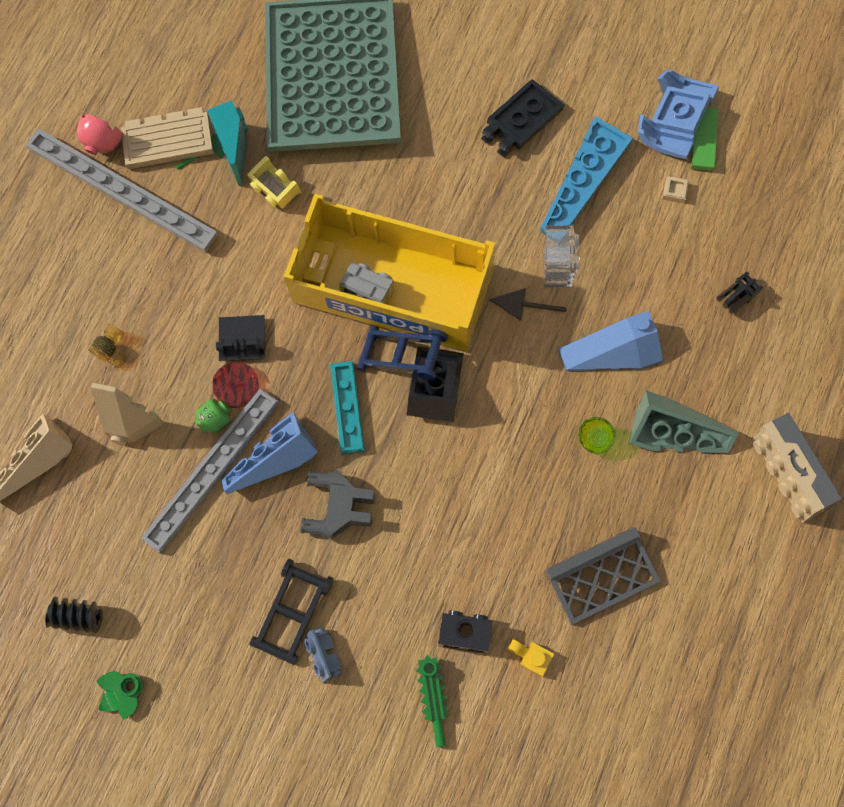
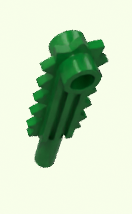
[416,655,449,747]

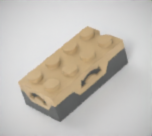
[753,413,842,523]

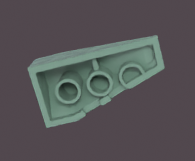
[629,391,739,453]

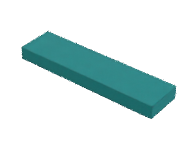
[330,361,365,455]

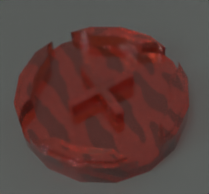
[212,362,260,408]

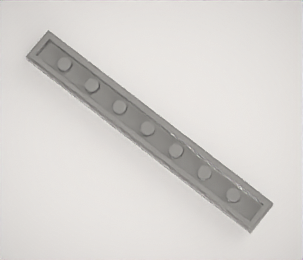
[140,389,280,554]

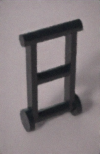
[249,558,334,665]

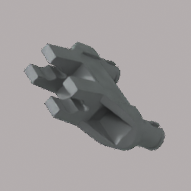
[300,470,375,540]

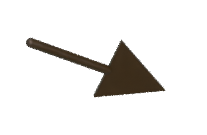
[489,288,567,320]

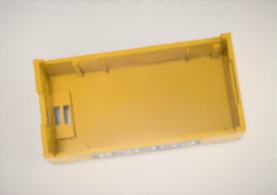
[284,194,495,352]

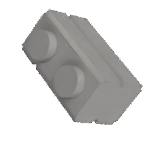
[339,263,394,304]

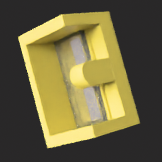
[247,156,302,209]

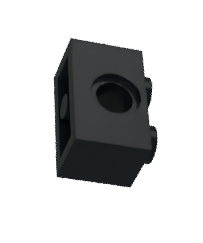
[438,610,493,654]

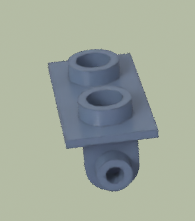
[305,627,342,683]

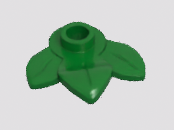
[96,671,144,719]

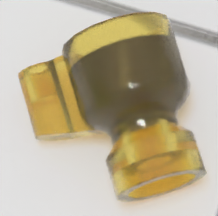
[88,324,126,368]

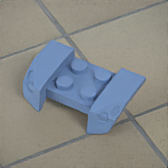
[638,70,719,159]

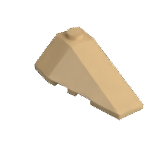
[91,383,163,445]

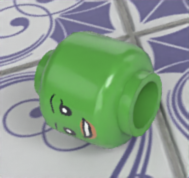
[195,399,231,434]

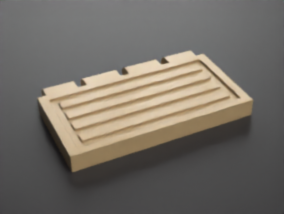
[121,107,214,169]

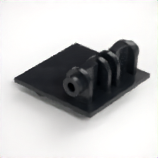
[216,315,265,361]

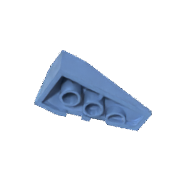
[558,311,663,371]
[222,412,318,494]

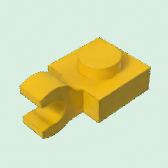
[507,639,554,677]

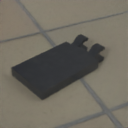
[481,79,564,158]

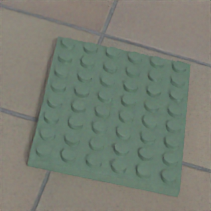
[265,0,401,152]

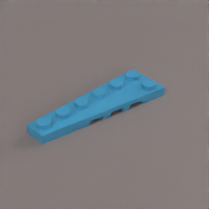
[540,116,633,243]

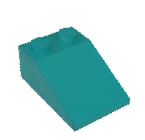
[207,100,248,186]

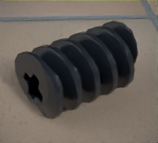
[45,597,103,633]

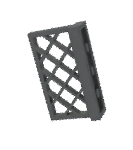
[544,527,661,625]

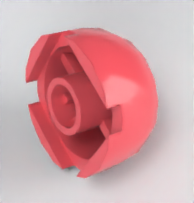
[77,114,124,155]

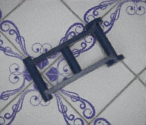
[357,326,448,381]

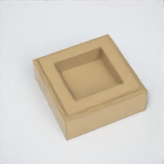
[662,176,689,203]

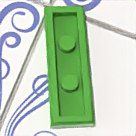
[691,108,718,171]

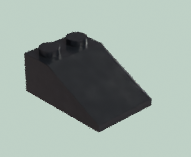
[407,346,464,422]

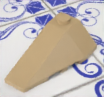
[0,413,73,501]

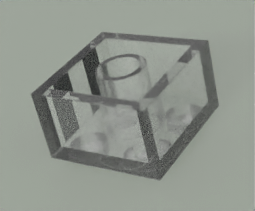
[543,225,580,287]

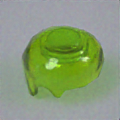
[578,416,616,454]

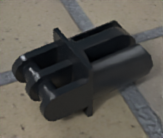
[716,271,764,315]

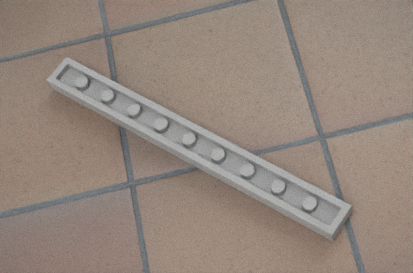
[26,129,218,253]

